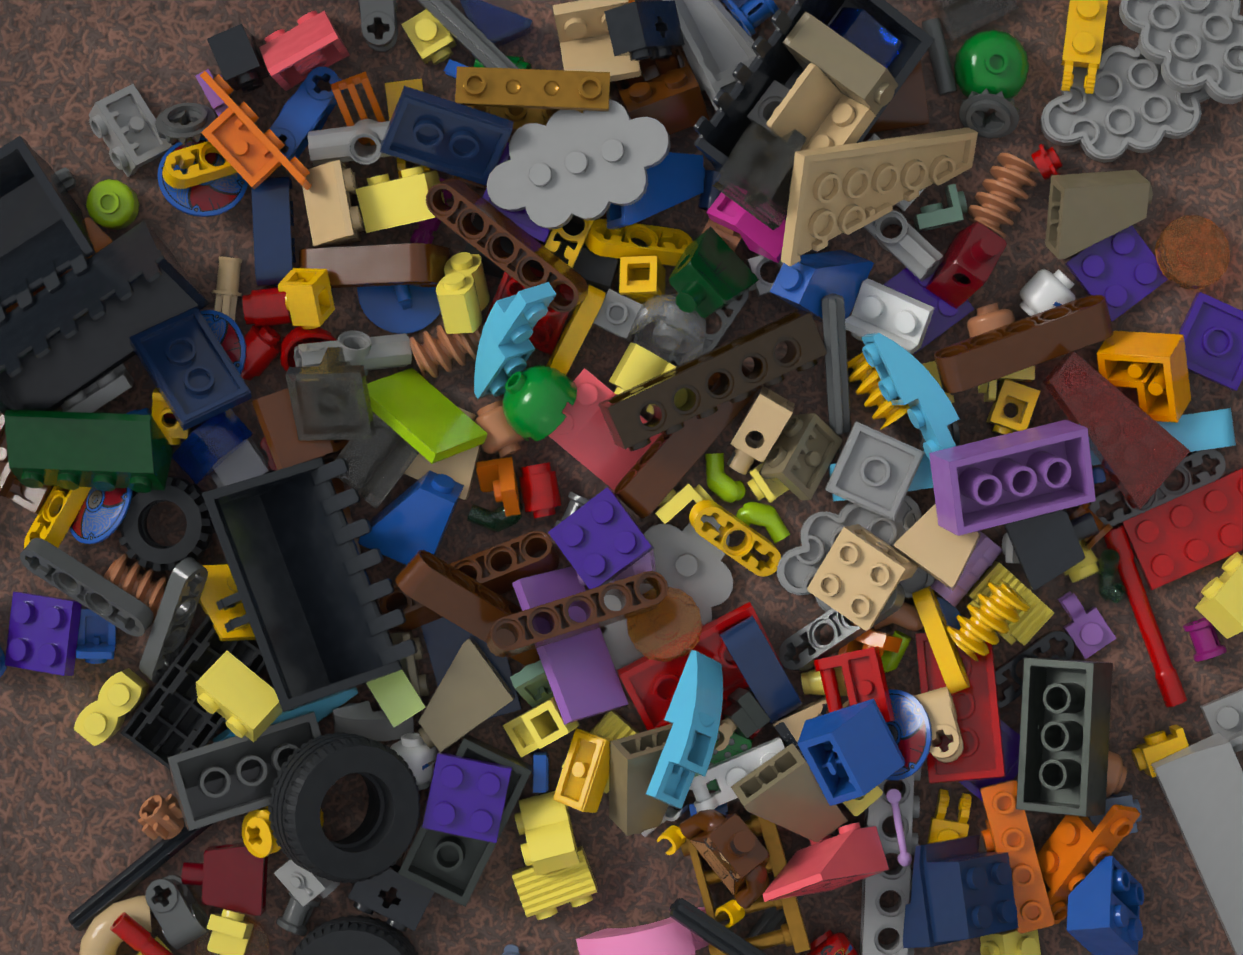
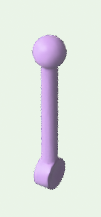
[886,788,912,867]

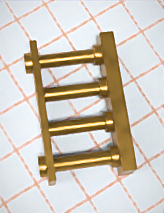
[455,66,610,133]
[681,814,811,955]

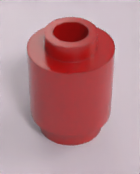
[242,287,292,327]
[241,325,281,381]
[519,462,562,518]

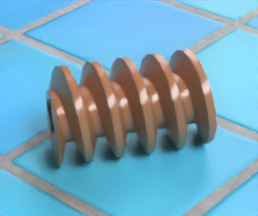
[967,153,1040,239]
[409,322,484,378]
[103,553,167,619]

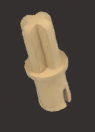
[212,256,242,321]

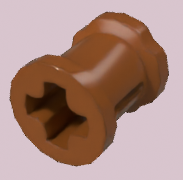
[1069,503,1113,551]

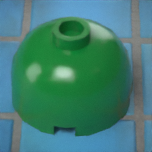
[953,30,1029,99]
[502,365,577,441]

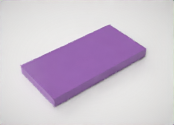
[512,566,628,725]

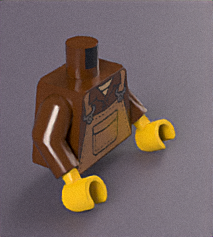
[657,809,770,928]

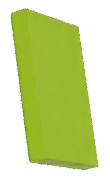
[356,368,488,464]

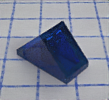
[460,0,534,48]
[829,7,904,68]
[172,409,254,484]

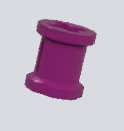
[1183,617,1227,662]

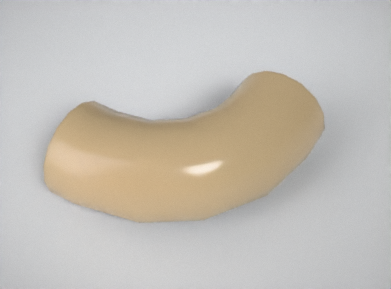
[79,895,152,955]

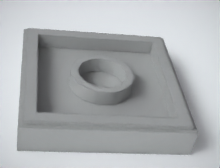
[825,421,925,521]

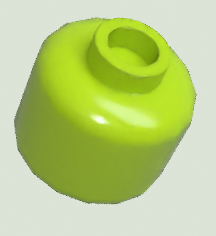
[86,179,139,230]

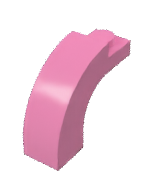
[576,907,709,955]

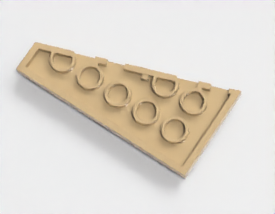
[781,127,978,266]

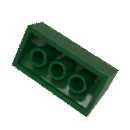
[4,410,173,493]

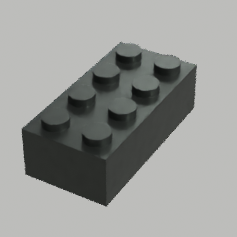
[1016,658,1113,817]
[398,734,533,907]

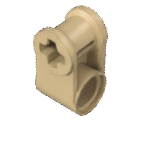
[914,686,964,763]

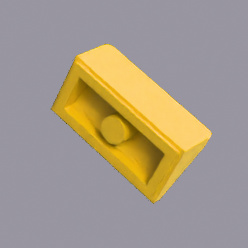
[553,728,613,813]

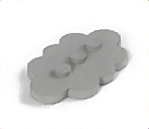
[1119,0,1243,104]
[1040,45,1210,163]
[487,99,671,230]
[777,496,935,612]
[602,516,733,673]

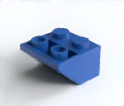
[797,698,905,806]
[1067,856,1144,955]

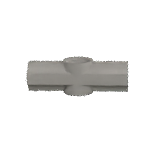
[307,119,391,166]
[863,210,944,282]
[294,330,412,380]

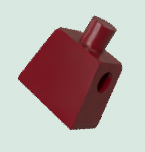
[926,222,1007,309]
[182,842,268,916]

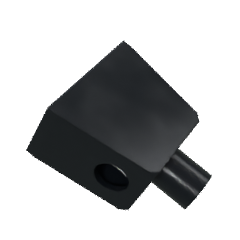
[1003,509,1099,590]

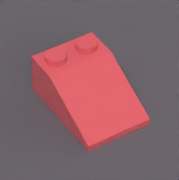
[259,10,350,91]
[548,368,662,490]
[762,822,889,902]

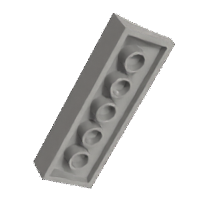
[1151,732,1243,955]

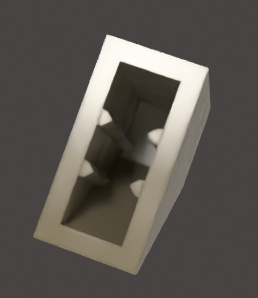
[783,11,898,115]
[1045,170,1153,259]
[418,636,515,752]
[609,724,673,836]
[731,743,848,842]

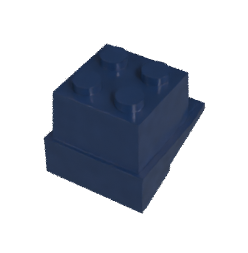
[903,835,1019,948]

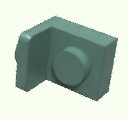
[913,184,967,233]
[510,660,554,708]

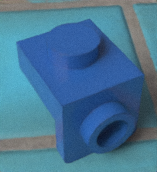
[76,605,117,664]

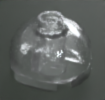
[630,293,707,363]

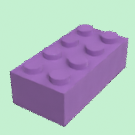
[929,420,1096,536]

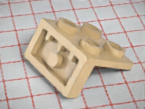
[553,0,641,82]
[766,63,876,155]
[807,524,919,631]

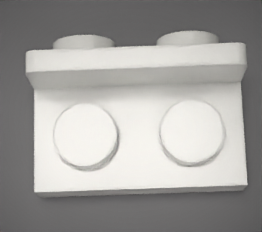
[845,278,935,354]

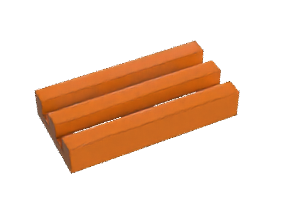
[330,71,386,146]

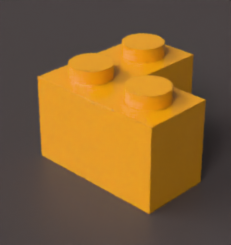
[1096,331,1191,423]

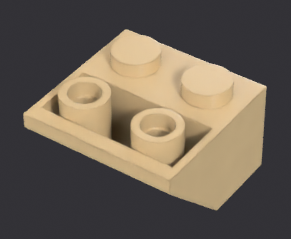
[302,160,366,248]

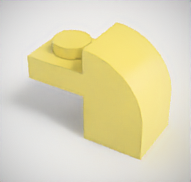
[503,696,580,758]

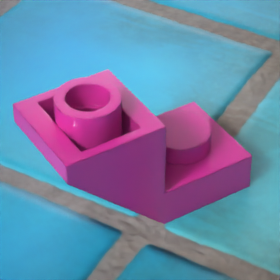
[706,183,786,263]

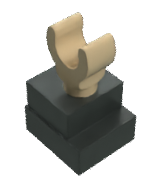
[714,687,771,751]

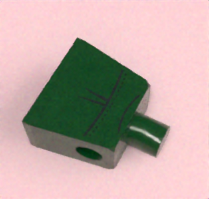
[669,227,759,319]

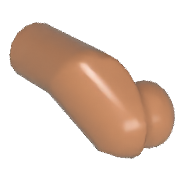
[874,602,924,631]

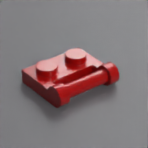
[814,646,895,722]

